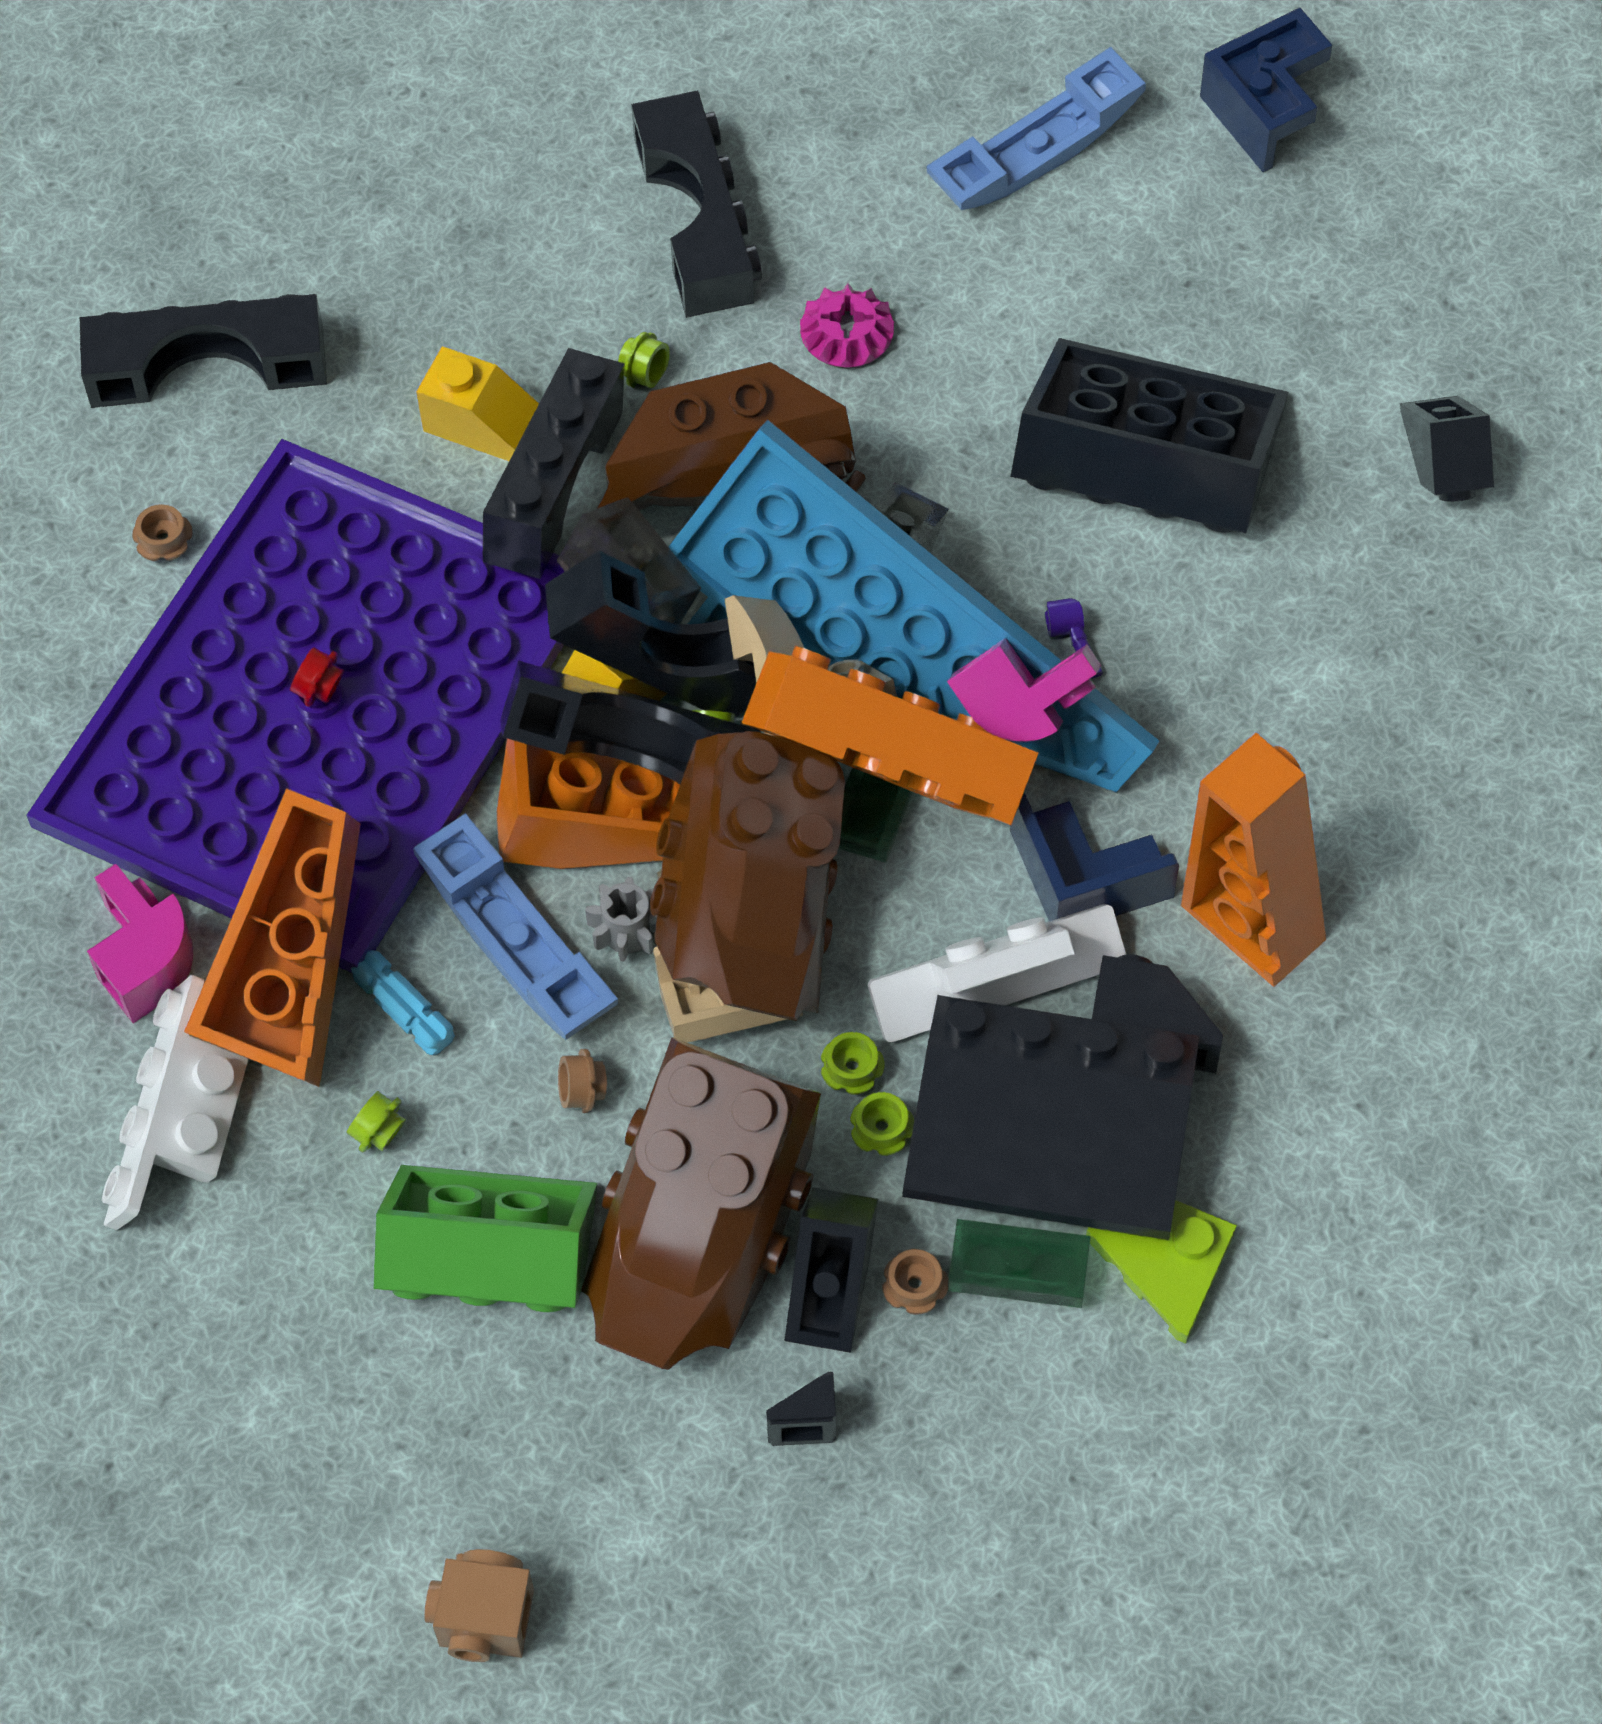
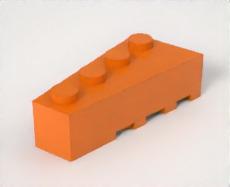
[742,646,1039,825]
[1181,733,1326,987]
[184,789,361,1087]

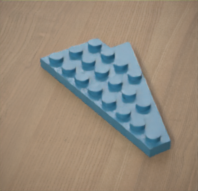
[660,420,1159,792]

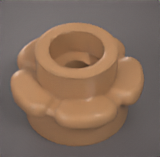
[132,504,193,561]
[558,1048,607,1113]
[882,1249,949,1315]

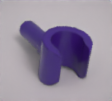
[1045,598,1103,679]

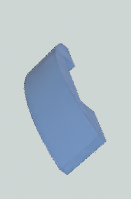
[926,47,1146,210]
[413,813,618,1040]

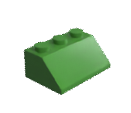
[374,1165,597,1312]

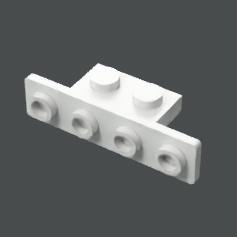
[868,904,1126,1042]
[102,975,248,1230]

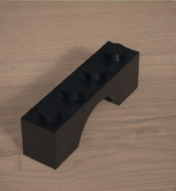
[631,90,762,318]
[79,294,327,408]
[483,348,625,579]
[545,550,757,717]
[500,660,762,784]

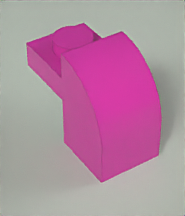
[947,638,1101,741]
[87,864,193,1023]

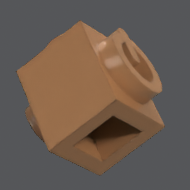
[424,1549,534,1662]

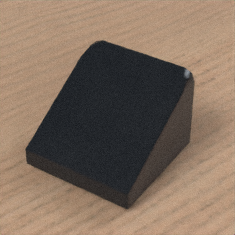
[766,1372,836,1446]

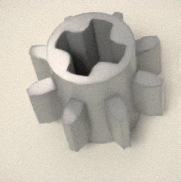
[585,877,657,962]

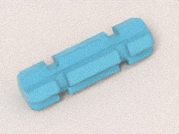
[351,950,455,1055]

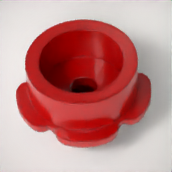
[290,647,344,707]

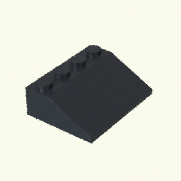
[1010,338,1289,533]
[902,995,1199,1240]

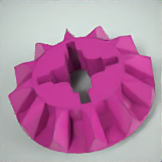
[800,283,894,367]

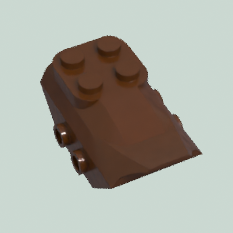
[586,362,856,536]
[650,731,845,1021]
[581,1037,821,1370]

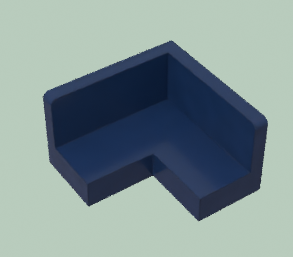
[1200,7,1332,172]
[1010,793,1179,922]

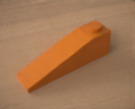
[496,739,680,869]

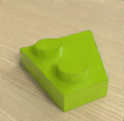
[1085,1200,1237,1344]

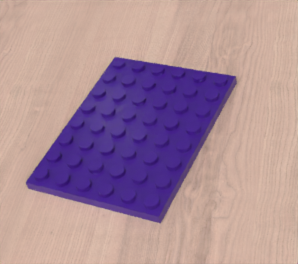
[26,439,578,974]

